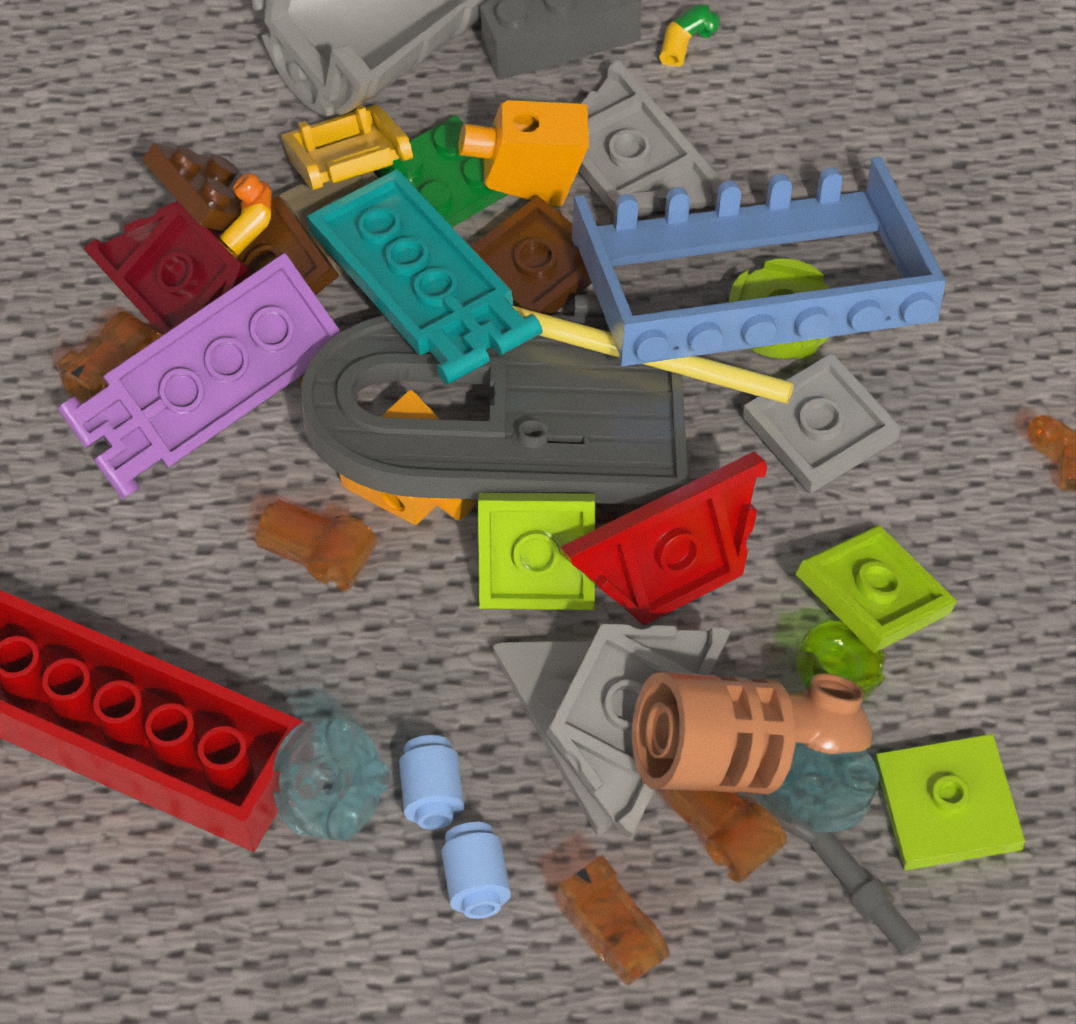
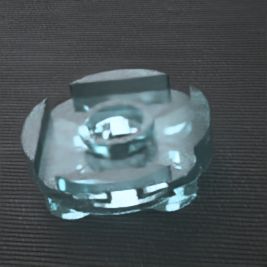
[273,718,390,841]
[758,743,879,832]

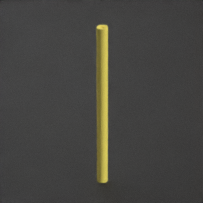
[512,306,794,404]

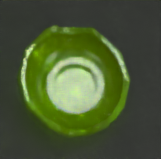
[796,620,886,702]

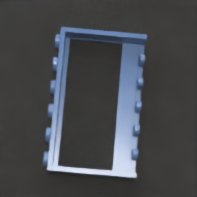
[572,157,946,366]

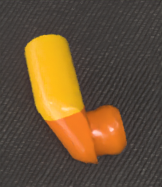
[219,173,272,256]

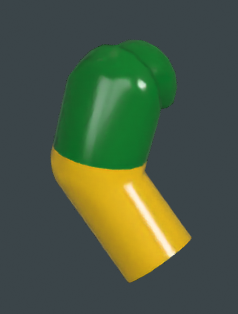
[659,4,720,67]

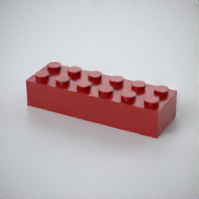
[0,590,312,853]

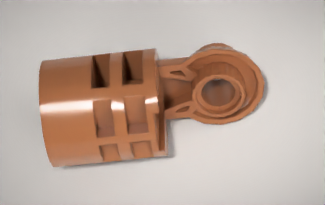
[632,672,873,795]

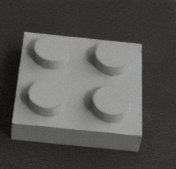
[743,353,901,494]

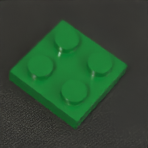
[373,115,509,227]

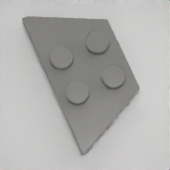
[578,60,723,214]
[546,624,730,838]
[493,641,612,836]

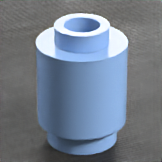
[399,735,464,830]
[441,822,511,919]

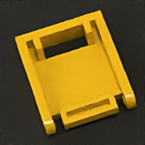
[281,104,413,190]

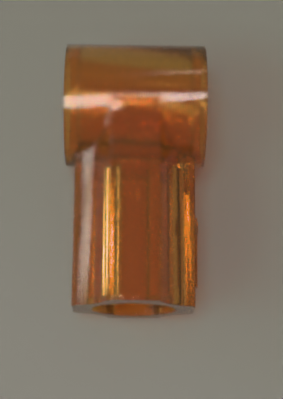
[255,499,378,591]
[665,790,787,883]

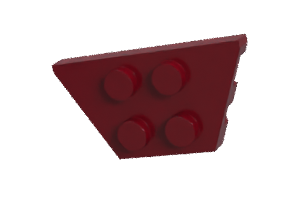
[83,200,252,336]

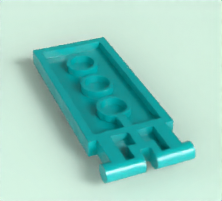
[307,169,543,385]

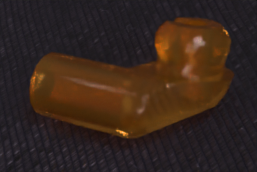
[1027,415,1076,491]

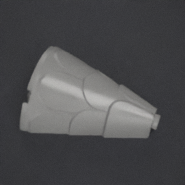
[252,0,489,116]

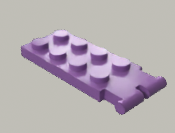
[57,253,341,500]

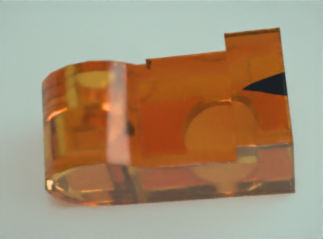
[56,311,162,404]
[558,855,670,986]

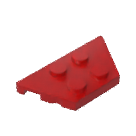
[560,451,767,625]

